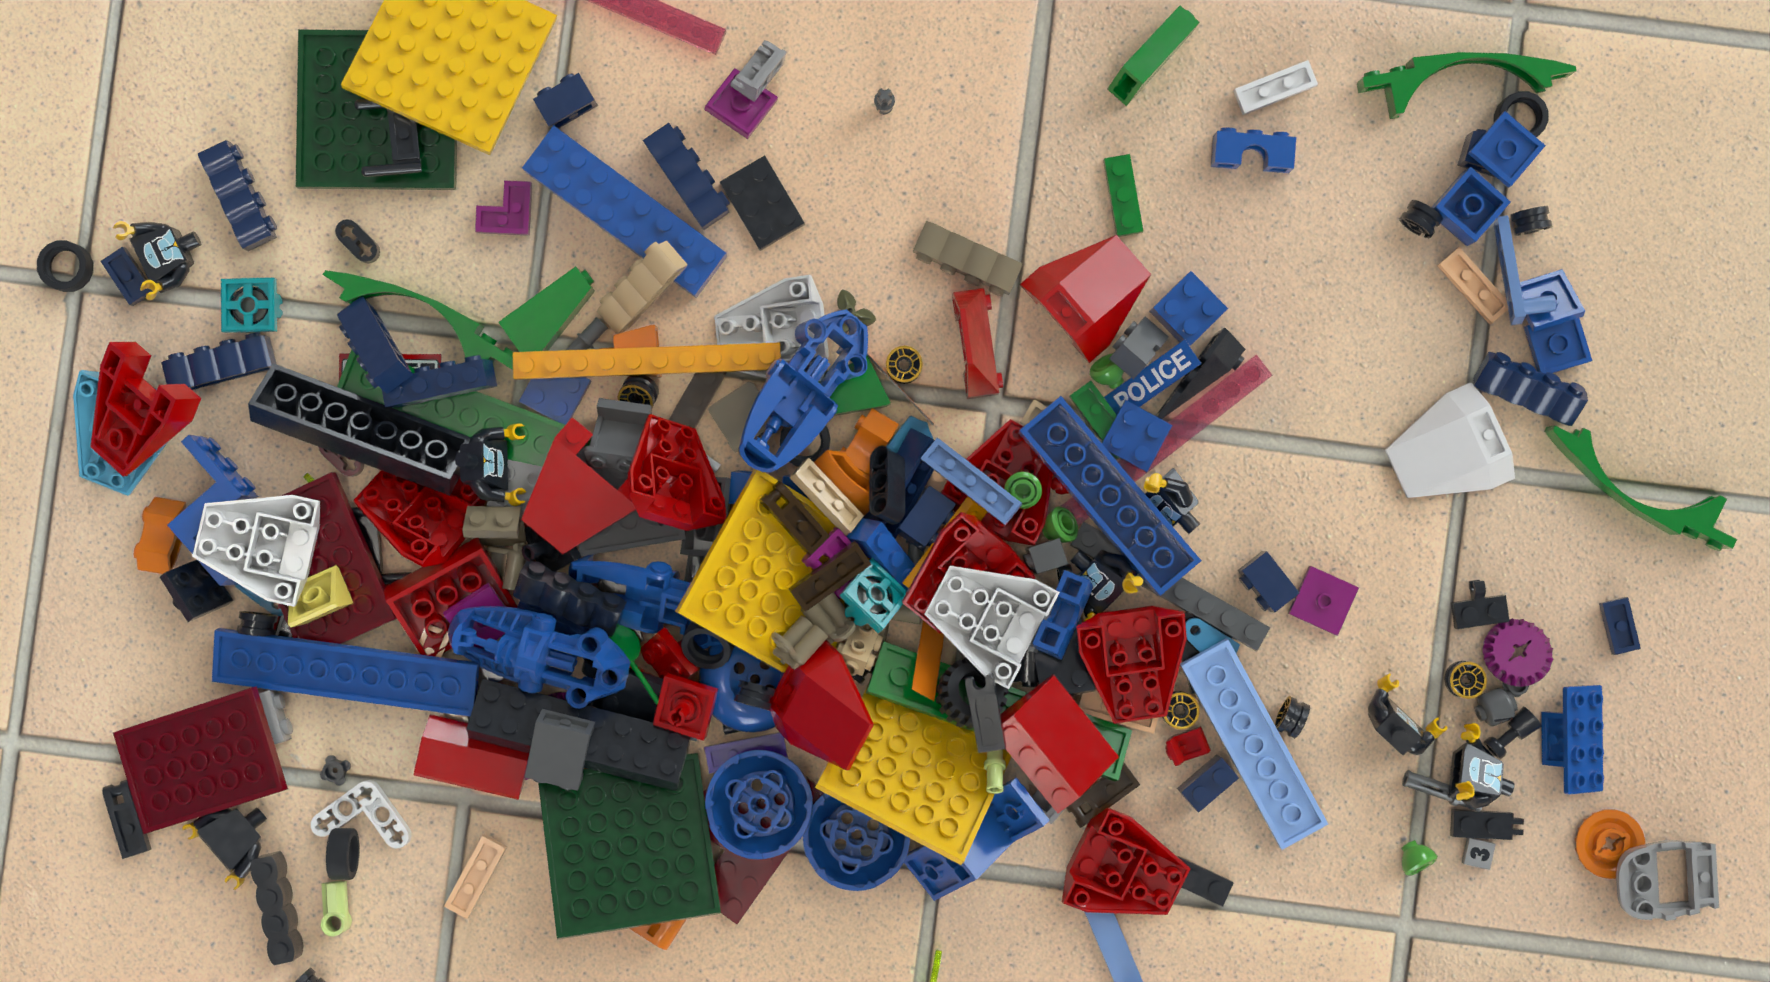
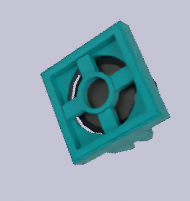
[221,278,283,333]
[839,558,907,633]

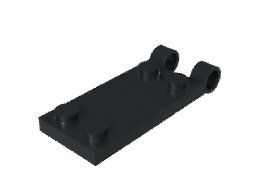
[1030,564,1095,695]
[578,658,697,741]

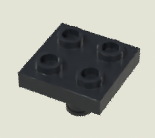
[522,526,582,571]
[160,559,233,622]

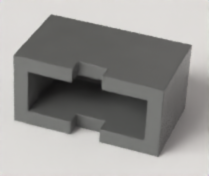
[1109,316,1169,379]
[1023,538,1068,574]

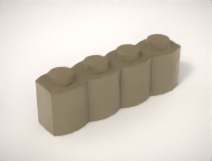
[913,221,1023,297]

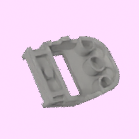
[1616,840,1719,921]

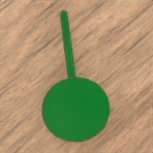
[608,625,659,705]

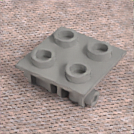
[487,460,542,515]

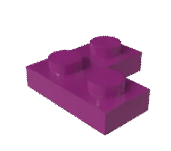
[475,180,532,236]

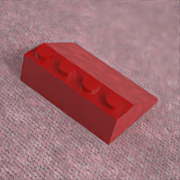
[384,538,518,657]
[1001,674,1119,814]

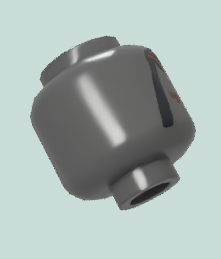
[1474,688,1518,727]

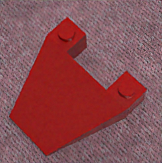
[952,288,1003,399]
[90,342,202,476]
[521,417,636,555]

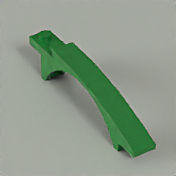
[1357,52,1577,119]
[322,270,514,370]
[1544,425,1737,551]

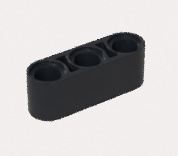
[869,445,905,525]

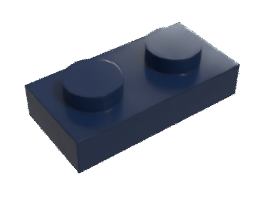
[101,247,153,306]
[1599,597,1641,655]

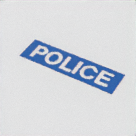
[1104,339,1201,415]

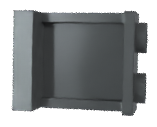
[584,398,652,473]
[525,709,595,791]

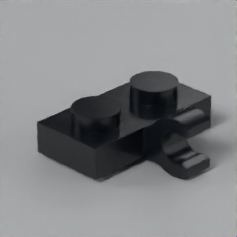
[1451,580,1510,629]

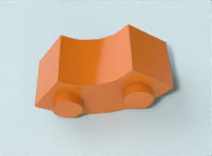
[840,408,899,475]
[814,450,870,516]
[133,497,186,574]

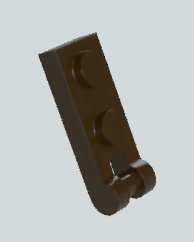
[759,481,830,555]
[1066,762,1140,828]

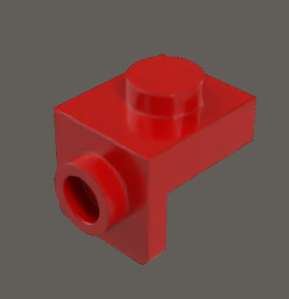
[1165,726,1211,766]

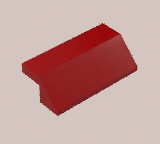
[414,714,529,800]

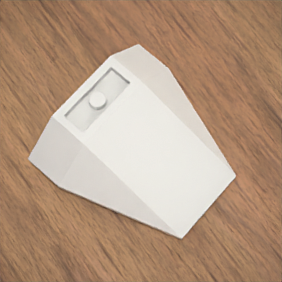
[714,275,829,382]
[1385,382,1515,498]
[192,495,320,607]
[925,566,1060,689]

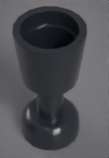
[1484,706,1542,760]

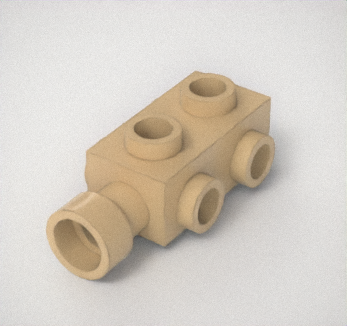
[837,623,884,676]

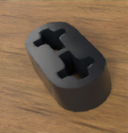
[335,219,380,264]

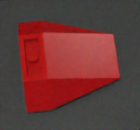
[1020,235,1151,363]
[628,414,727,531]
[941,419,1053,546]
[353,470,486,567]
[902,512,1035,634]
[1076,606,1187,724]
[770,640,874,770]
[1062,808,1190,915]

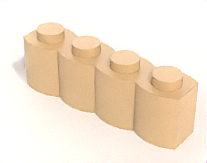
[597,241,688,334]

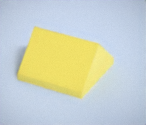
[288,565,353,627]

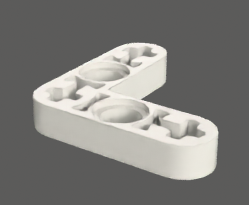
[311,780,412,849]

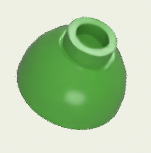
[1089,353,1124,389]
[1004,471,1042,508]
[1042,506,1078,543]
[1401,840,1438,876]

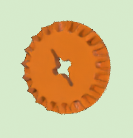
[1574,809,1645,879]

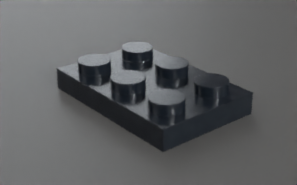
[720,155,805,251]

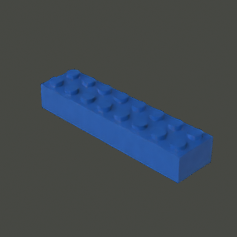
[522,125,727,298]
[1019,396,1202,596]

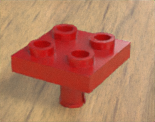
[640,627,698,679]
[653,673,718,741]

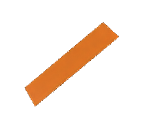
[912,620,944,701]

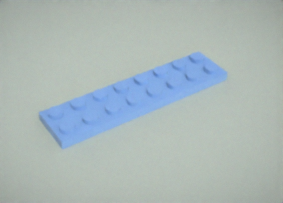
[1180,638,1328,850]

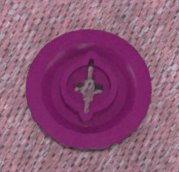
[1483,618,1554,687]

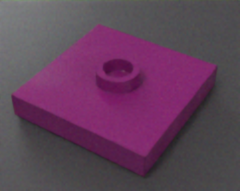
[704,68,778,139]
[1288,566,1359,636]
[443,583,506,648]

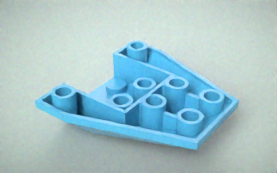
[73,370,169,496]

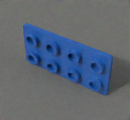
[1541,685,1604,795]

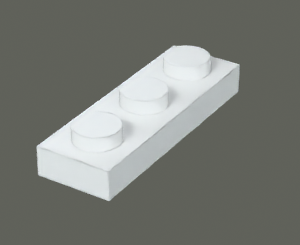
[1233,60,1318,115]

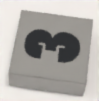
[1461,838,1496,870]

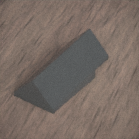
[680,477,731,583]

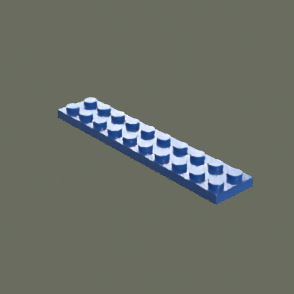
[212,628,480,716]

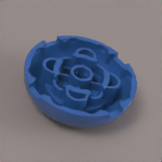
[699,644,784,733]
[705,750,813,859]
[803,793,910,891]

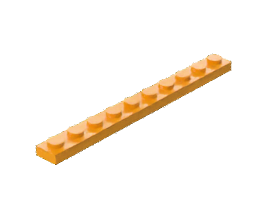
[513,342,781,380]

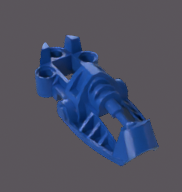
[739,309,868,473]
[568,554,721,649]
[448,606,631,709]

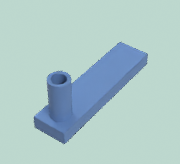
[1494,215,1556,325]
[921,437,1022,525]
[1085,912,1143,982]

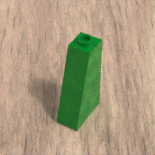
[1107,5,1200,106]
[498,266,595,352]
[818,356,891,416]

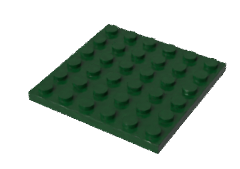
[296,29,457,190]
[538,753,721,940]

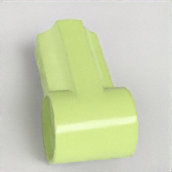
[321,881,352,937]

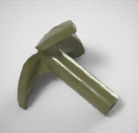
[837,289,876,333]

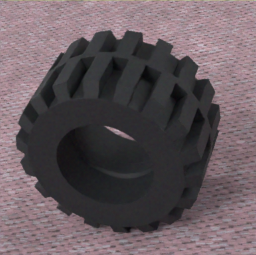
[936,657,1008,729]

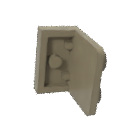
[709,382,774,453]
[462,506,526,546]

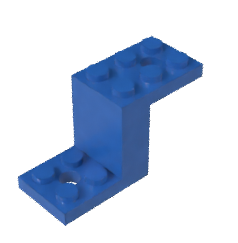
[167,434,259,586]
[904,778,1050,901]

